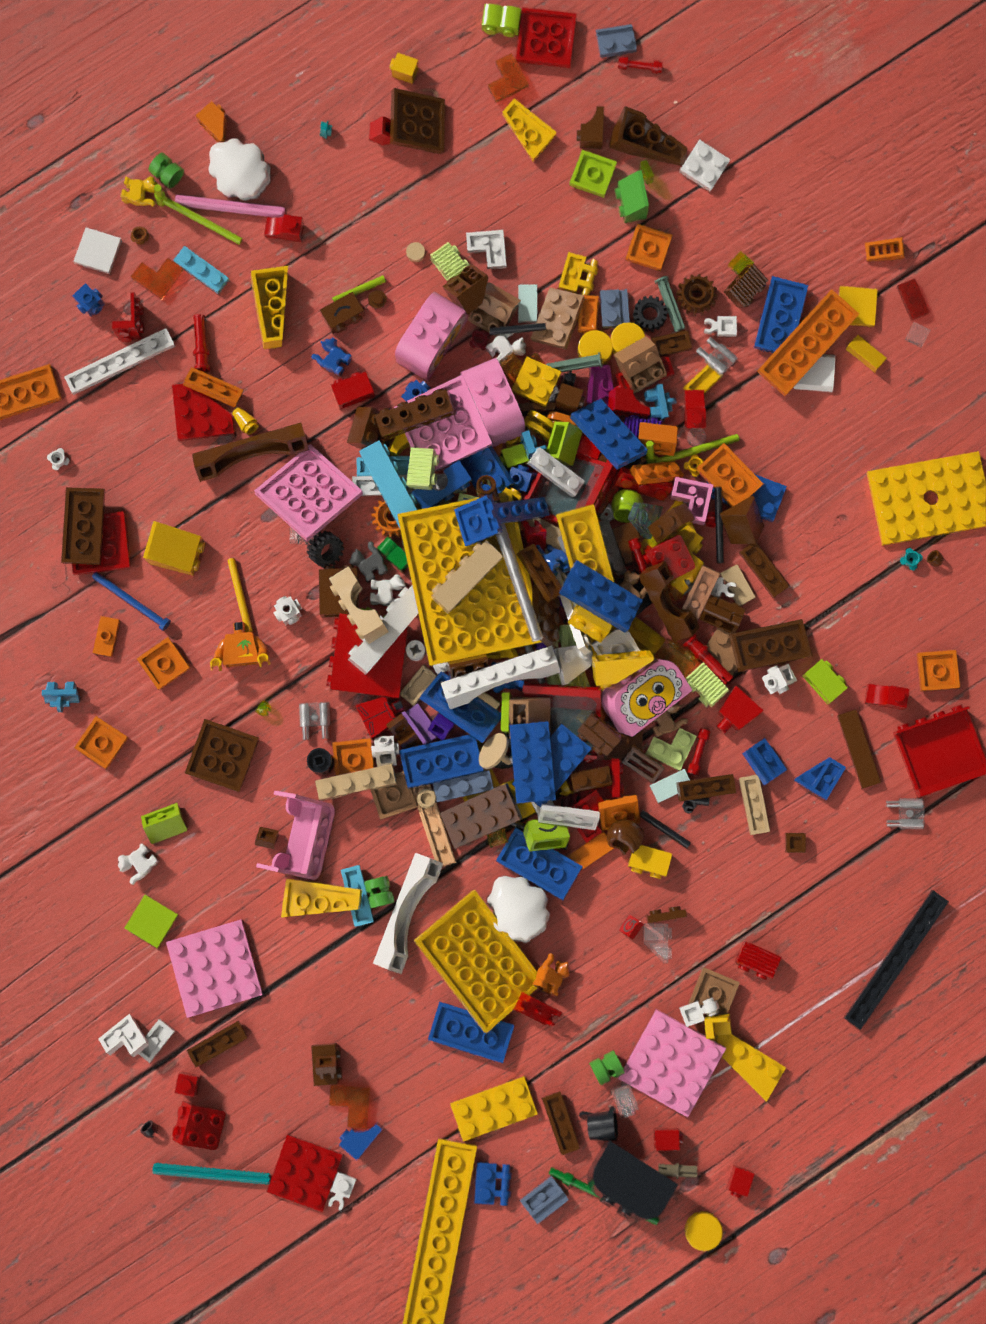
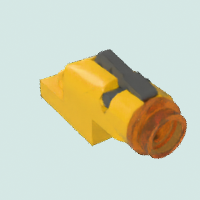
[668,534,704,601]

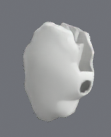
[209,139,271,201]
[487,876,550,943]

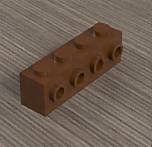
[375,388,457,440]

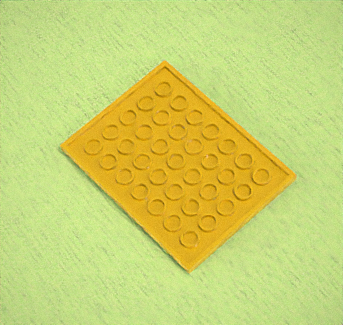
[397,491,542,666]

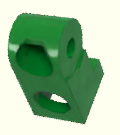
[377,537,408,573]

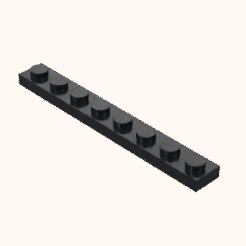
[843,890,949,1030]

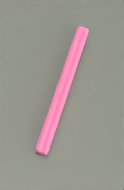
[175,195,285,217]

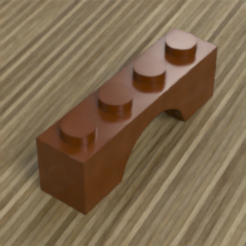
[639,561,700,642]

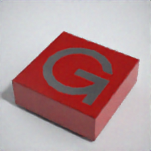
[619,914,644,940]

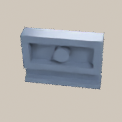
[596,24,637,58]
[600,289,629,329]
[520,1176,569,1224]

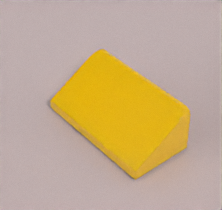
[846,335,887,373]

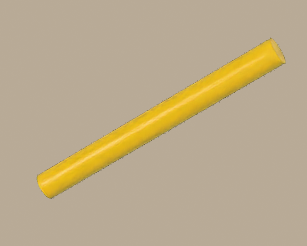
[227,558,253,632]

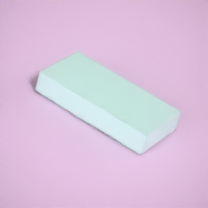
[518,285,537,323]
[650,769,690,803]

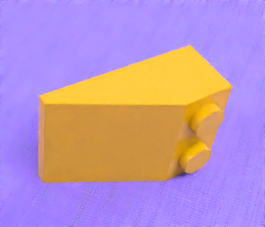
[592,650,654,688]

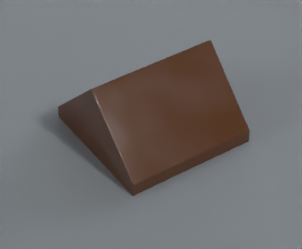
[720,496,764,544]

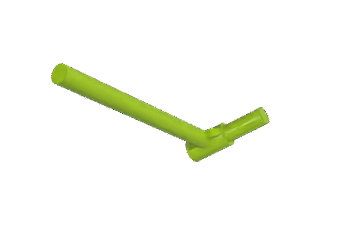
[154,184,243,245]
[645,434,739,464]

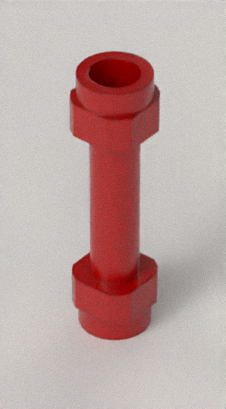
[618,57,663,74]
[628,538,647,581]
[687,728,711,776]

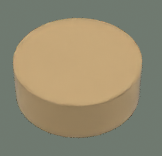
[406,242,425,262]
[417,789,436,809]

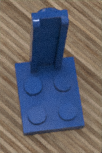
[454,494,550,546]

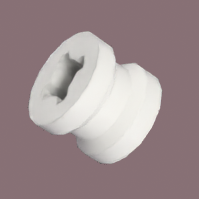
[406,640,425,661]

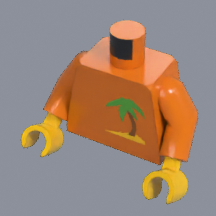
[210,622,271,671]

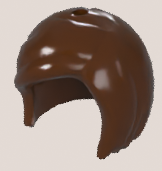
[607,819,645,855]

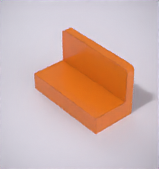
[638,422,677,456]

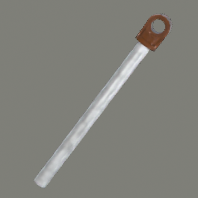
[476,475,543,642]

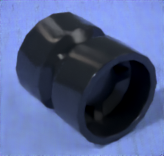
[307,748,334,775]

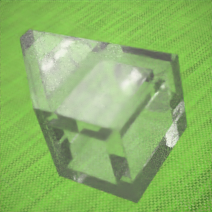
[643,923,672,963]
[610,1084,639,1117]

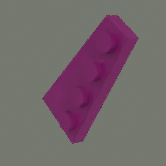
[584,365,614,435]

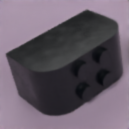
[587,1141,678,1220]

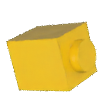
[389,53,419,84]

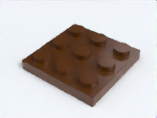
[390,88,445,154]
[185,719,260,793]

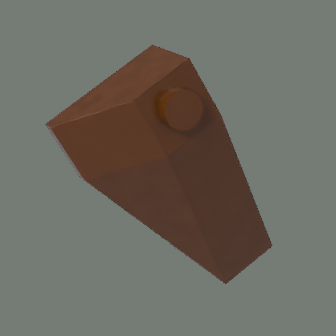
[609,106,688,166]

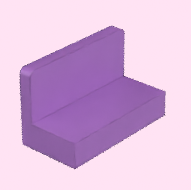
[402,704,437,745]

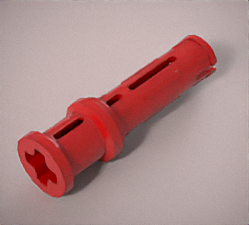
[193,314,211,372]
[683,634,734,685]

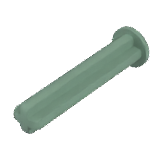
[655,276,685,332]
[546,352,603,372]

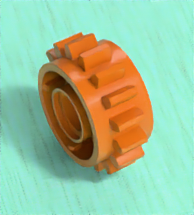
[371,500,401,539]

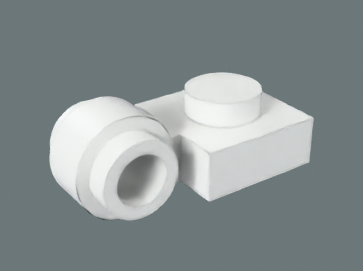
[679,997,720,1027]

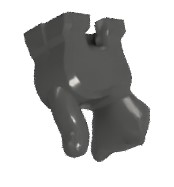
[349,542,389,583]

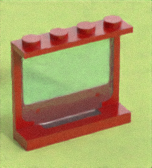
[523,453,618,523]
[523,682,602,762]

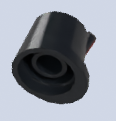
[579,1106,618,1141]

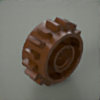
[676,274,718,316]

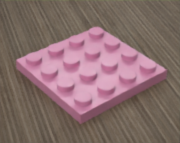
[394,375,493,472]
[254,444,363,542]
[166,919,263,1018]
[618,1009,726,1117]

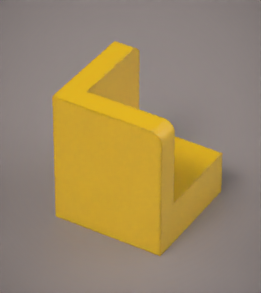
[704,1014,732,1039]

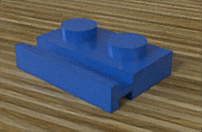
[742,738,787,785]

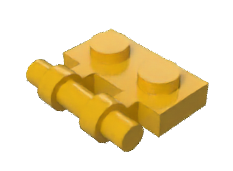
[558,252,599,295]

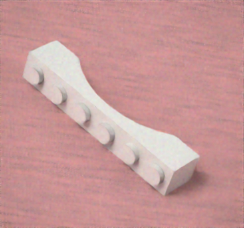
[441,646,560,709]
[373,853,443,974]

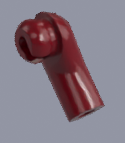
[561,793,581,807]

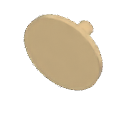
[479,733,511,769]

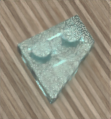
[628,502,663,539]

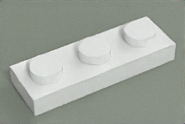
[527,447,585,497]
[538,804,600,830]

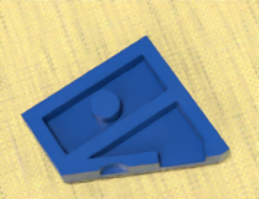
[794,757,846,800]

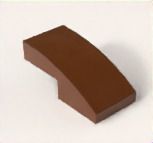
[386,714,423,749]

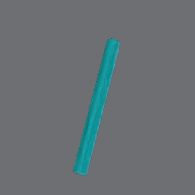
[152,1163,271,1185]

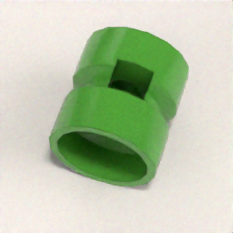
[148,153,184,188]
[364,876,394,909]
[589,1050,625,1086]

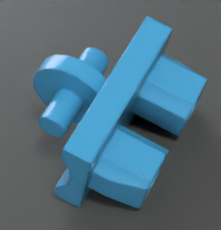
[644,384,677,422]
[41,681,80,713]

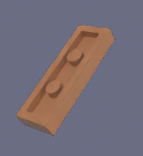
[682,565,720,621]

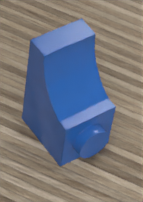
[339,1122,384,1160]

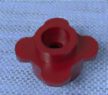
[470,330,490,350]

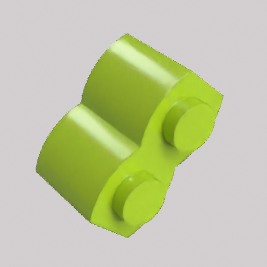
[482,4,521,37]

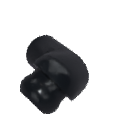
[682,797,710,813]

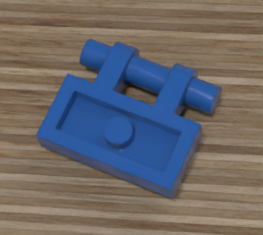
[474,1162,512,1206]

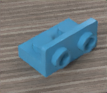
[520,430,547,460]

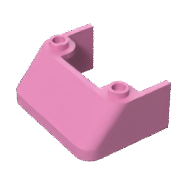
[257,791,335,880]

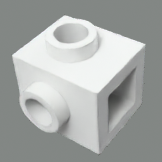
[273,596,302,625]
[762,664,797,694]
[371,736,400,767]

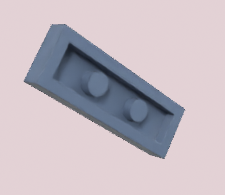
[433,771,494,803]

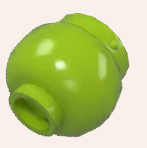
[611,489,643,523]

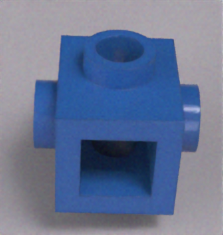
[72,283,105,317]
[401,380,431,401]
[508,465,537,493]

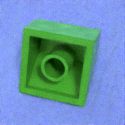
[615,170,649,223]

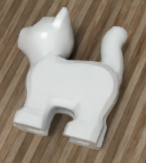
[486,333,526,367]
[370,575,405,606]
[118,843,159,885]

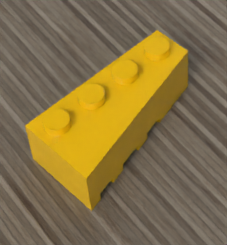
[251,266,288,350]

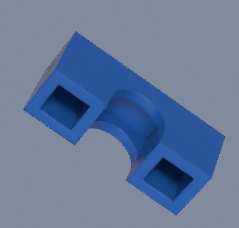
[411,460,472,509]

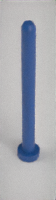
[92,573,171,631]

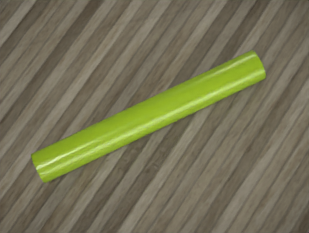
[332,275,386,302]

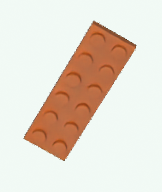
[757,289,859,397]

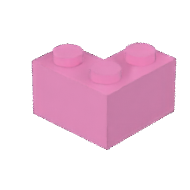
[671,477,713,525]

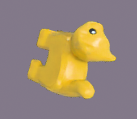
[121,177,157,207]

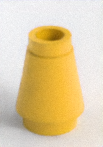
[232,407,259,435]

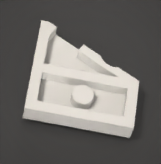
[554,645,593,686]

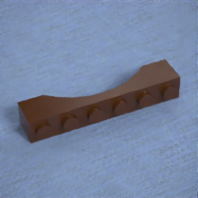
[192,423,309,482]

